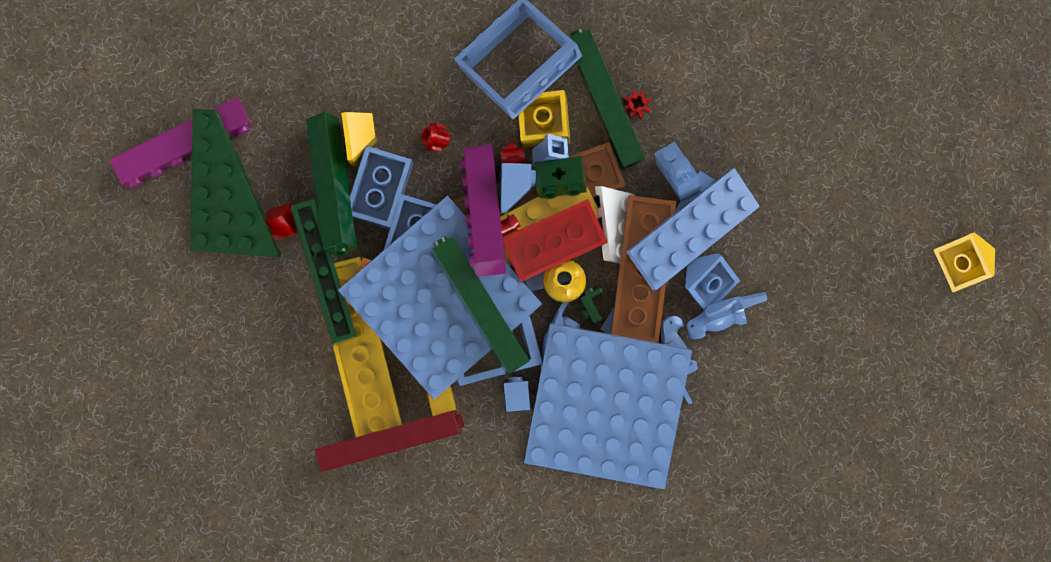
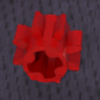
[623,90,651,120]
[421,123,450,152]
[500,142,526,164]

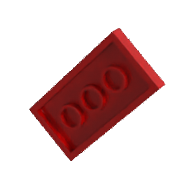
[503,199,608,282]

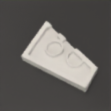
[595,186,634,264]

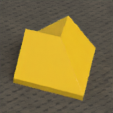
[341,112,377,167]
[934,232,995,292]

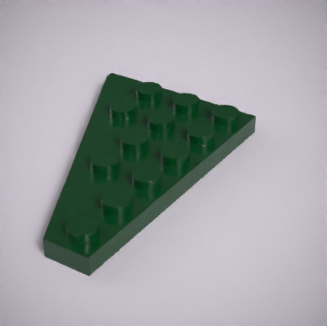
[190,109,281,258]

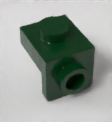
[579,286,603,324]

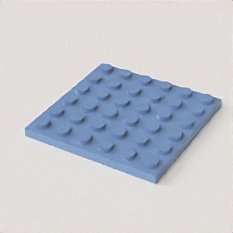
[338,196,542,399]
[524,323,692,489]

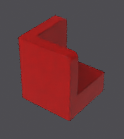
[266,202,297,241]

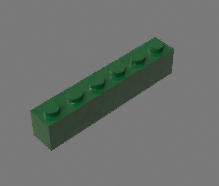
[290,199,357,346]

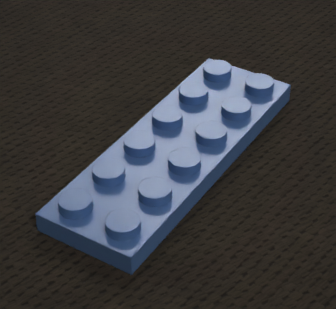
[626,168,760,290]

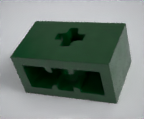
[535,156,587,199]

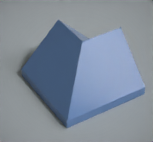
[685,253,740,311]

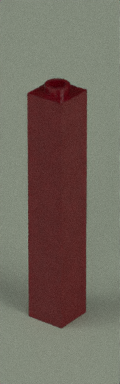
[315,410,464,472]

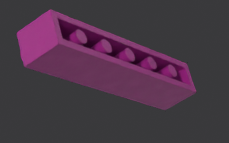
[109,97,253,189]
[460,145,506,277]

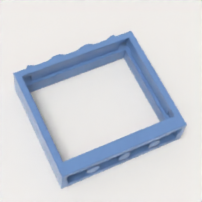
[454,0,582,119]
[454,272,543,387]

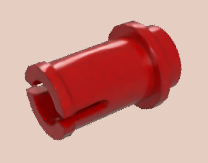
[501,214,521,237]

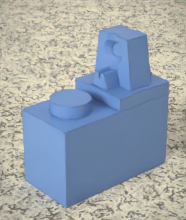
[654,142,701,201]

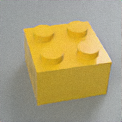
[519,90,571,148]

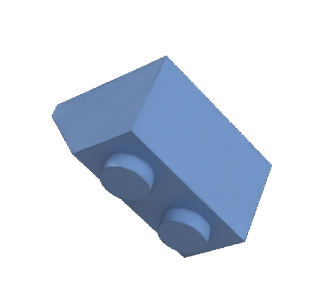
[499,163,536,215]

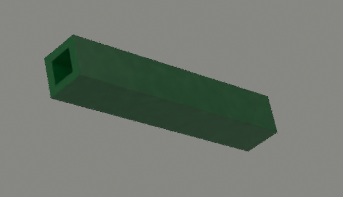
[569,29,645,170]
[306,111,357,256]
[430,236,530,375]

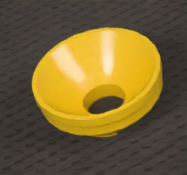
[543,260,586,303]

